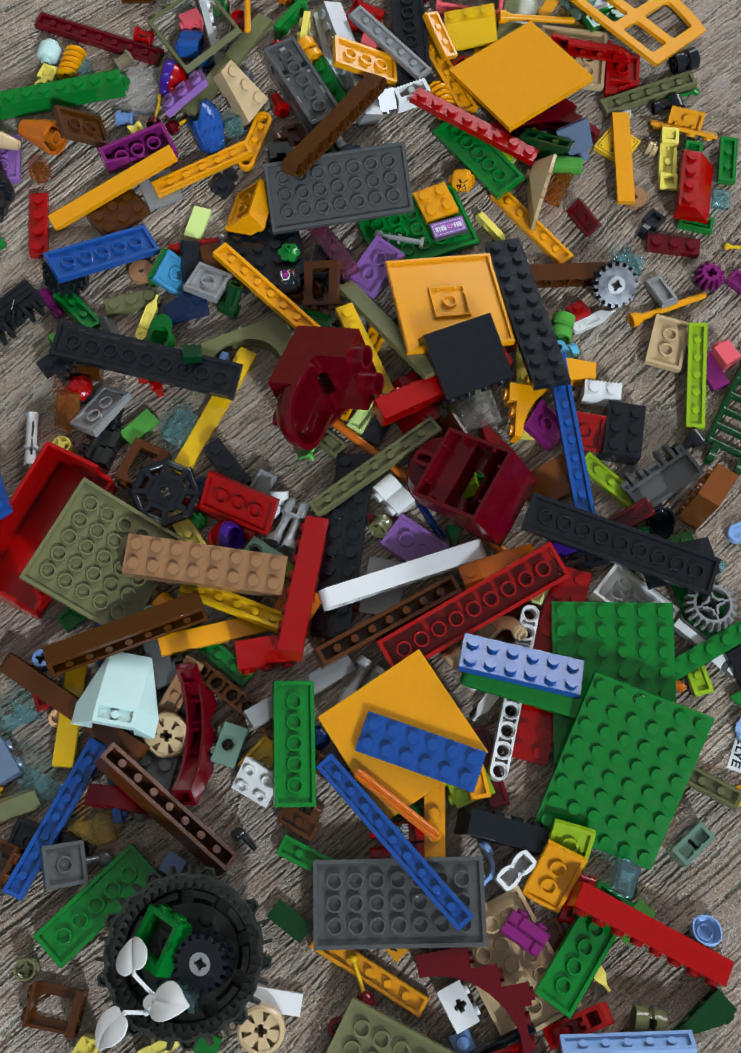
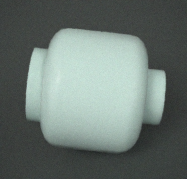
[36,38,61,65]

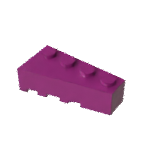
[98,122,179,173]

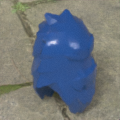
[188,99,226,154]

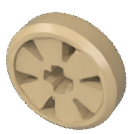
[144,712,186,758]
[237,1003,286,1053]

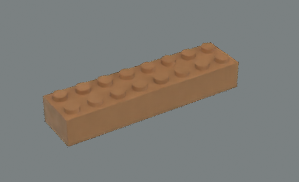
[122,533,288,599]

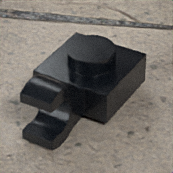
[210,167,239,200]
[637,208,667,239]

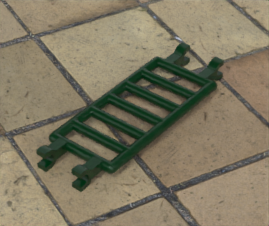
[703,362,741,479]

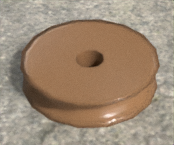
[624,185,648,211]
[128,259,153,285]

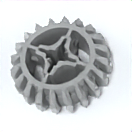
[683,581,738,632]

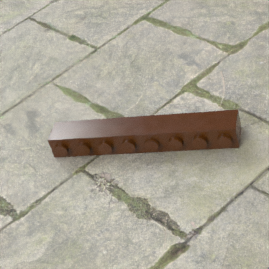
[313,574,462,670]
[42,590,209,677]
[94,742,239,877]

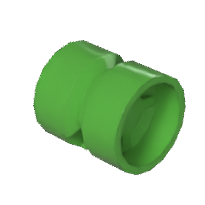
[551,311,575,345]

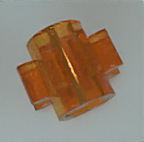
[29,161,52,184]

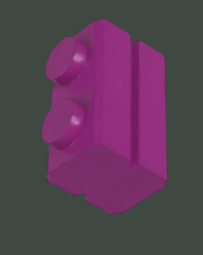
[498,908,550,958]

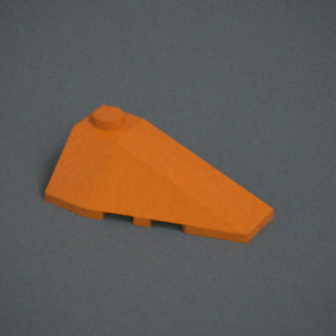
[458,543,534,589]

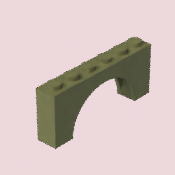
[194,314,291,397]

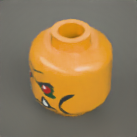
[448,169,475,193]

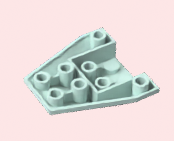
[71,652,159,740]

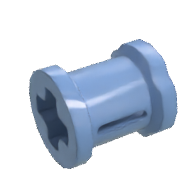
[115,110,136,126]
[32,649,48,670]

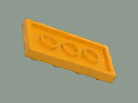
[332,35,397,87]

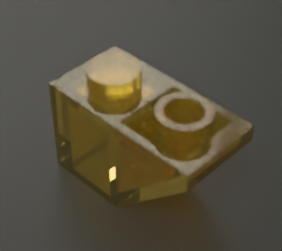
[68,812,118,846]

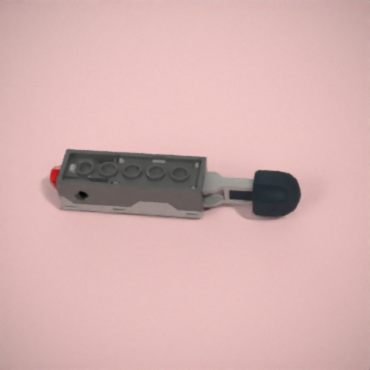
[263,36,361,152]

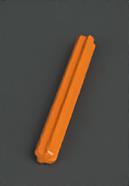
[353,769,441,841]

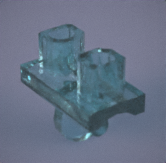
[614,247,646,281]

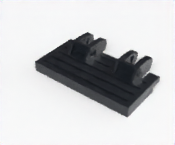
[0,279,46,346]

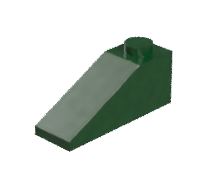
[520,128,575,158]
[672,987,737,1035]

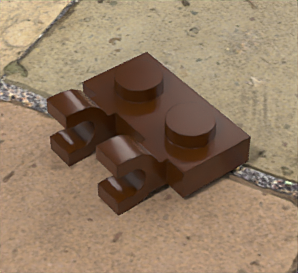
[273,123,305,147]
[276,803,325,842]

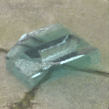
[160,407,198,449]

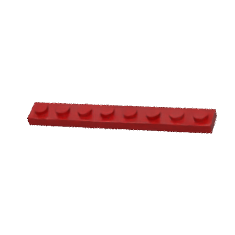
[410,86,540,166]

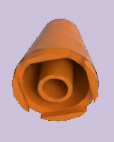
[18,119,67,156]

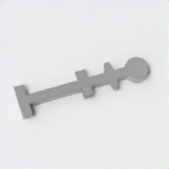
[374,230,425,249]

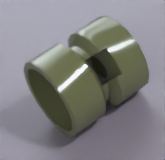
[629,1004,667,1032]

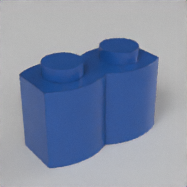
[175,30,204,58]

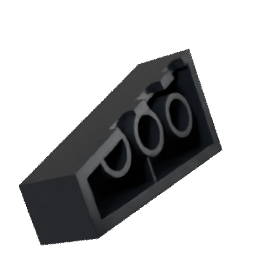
[454,805,549,855]

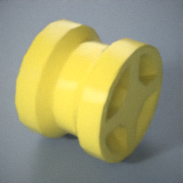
[126,121,144,135]
[52,436,74,453]

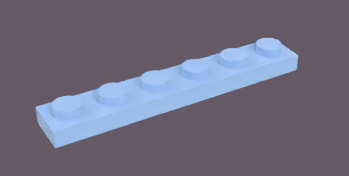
[559,1030,698,1053]

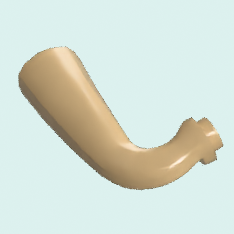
[441,616,528,675]

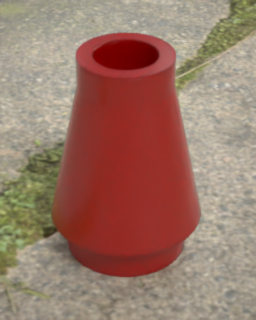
[271,93,290,118]

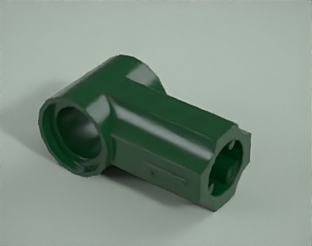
[217,280,244,319]

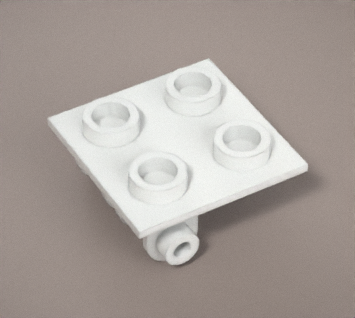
[231,756,273,808]

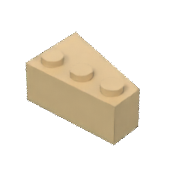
[213,60,268,128]

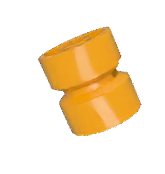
[297,36,324,65]

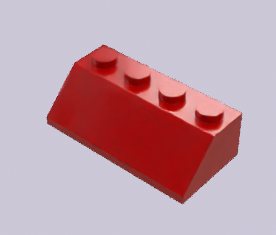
[673,149,713,224]

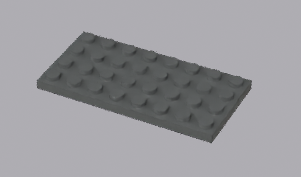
[264,141,414,235]
[313,856,487,950]

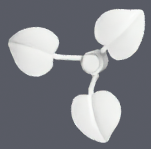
[95,937,190,1051]

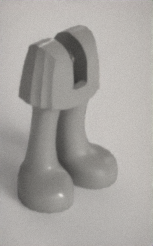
[263,497,309,555]
[336,654,386,704]

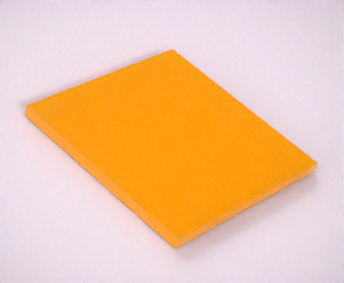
[449,21,594,132]
[384,253,516,355]
[318,649,488,819]

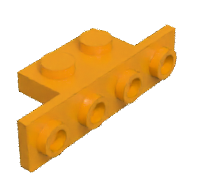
[649,105,718,141]

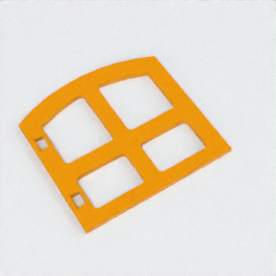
[570,0,706,67]

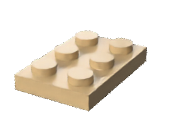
[644,314,689,373]

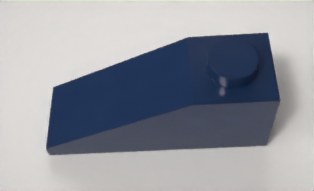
[157,293,210,325]

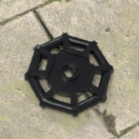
[129,458,202,528]

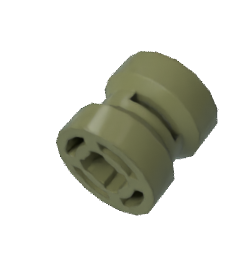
[13,957,41,981]

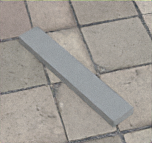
[348,5,431,81]
[243,656,357,730]

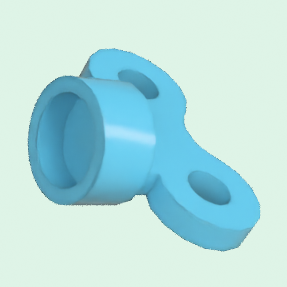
[557,340,580,359]

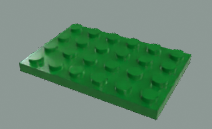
[357,184,480,260]

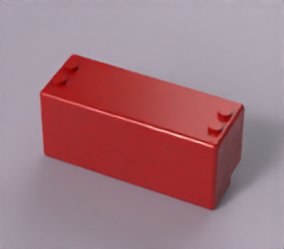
[0,442,117,619]

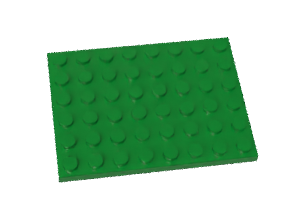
[551,601,676,764]
[533,671,715,870]

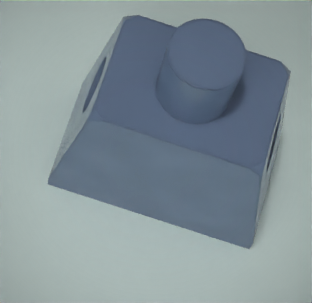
[556,116,593,161]

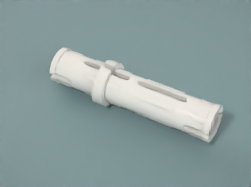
[23,411,39,468]

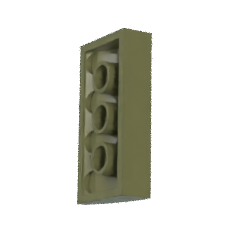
[497,0,539,40]

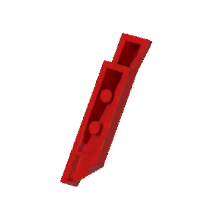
[551,32,630,65]

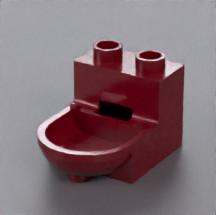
[268,326,384,450]
[406,427,537,547]

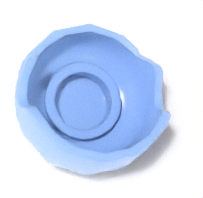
[690,915,723,948]

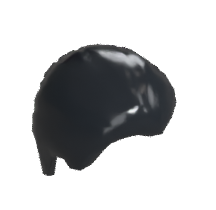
[646,506,676,538]

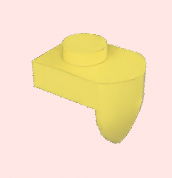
[71,1033,99,1053]

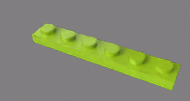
[685,322,708,430]

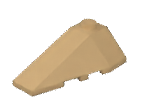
[525,154,557,230]

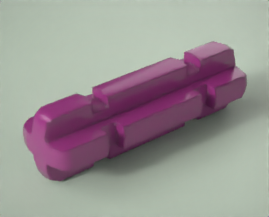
[39,288,65,320]

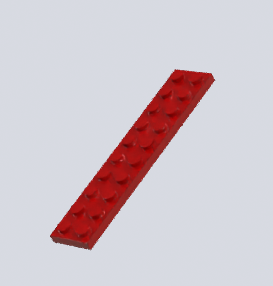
[506,567,592,766]

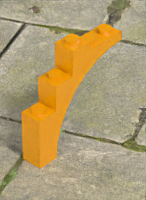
[502,358,596,443]

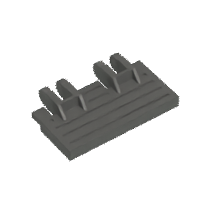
[620,443,705,508]

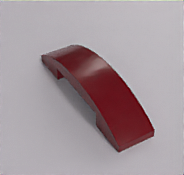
[84,784,153,819]

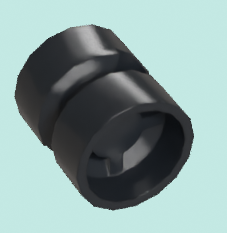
[668,47,700,75]

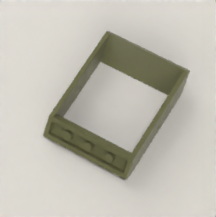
[147,0,242,74]

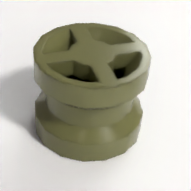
[369,514,392,538]

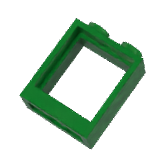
[135,903,193,978]

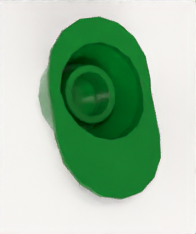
[148,314,176,348]

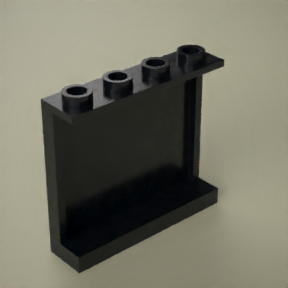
[418,313,514,404]

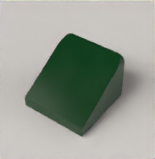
[182,344,202,364]
[445,525,461,548]

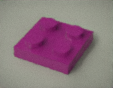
[524,399,560,451]

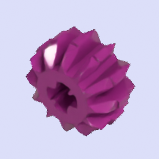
[694,261,725,293]

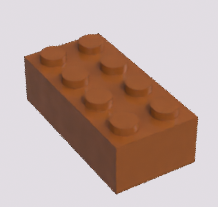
[677,463,739,530]

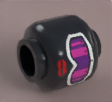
[274,269,301,294]

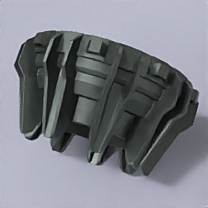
[96,864,273,1051]

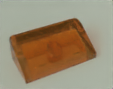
[543,173,574,208]
[55,390,80,431]

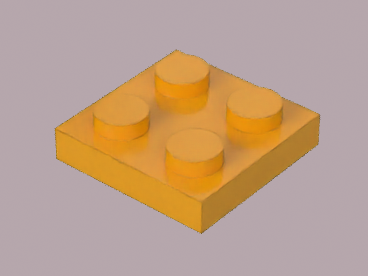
[412,182,459,225]

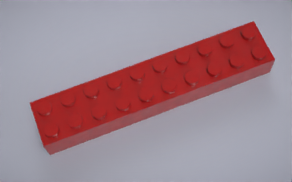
[376,541,571,667]

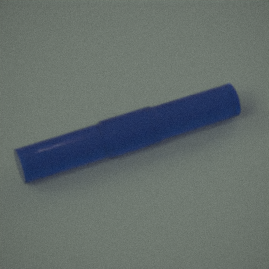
[415,500,446,540]

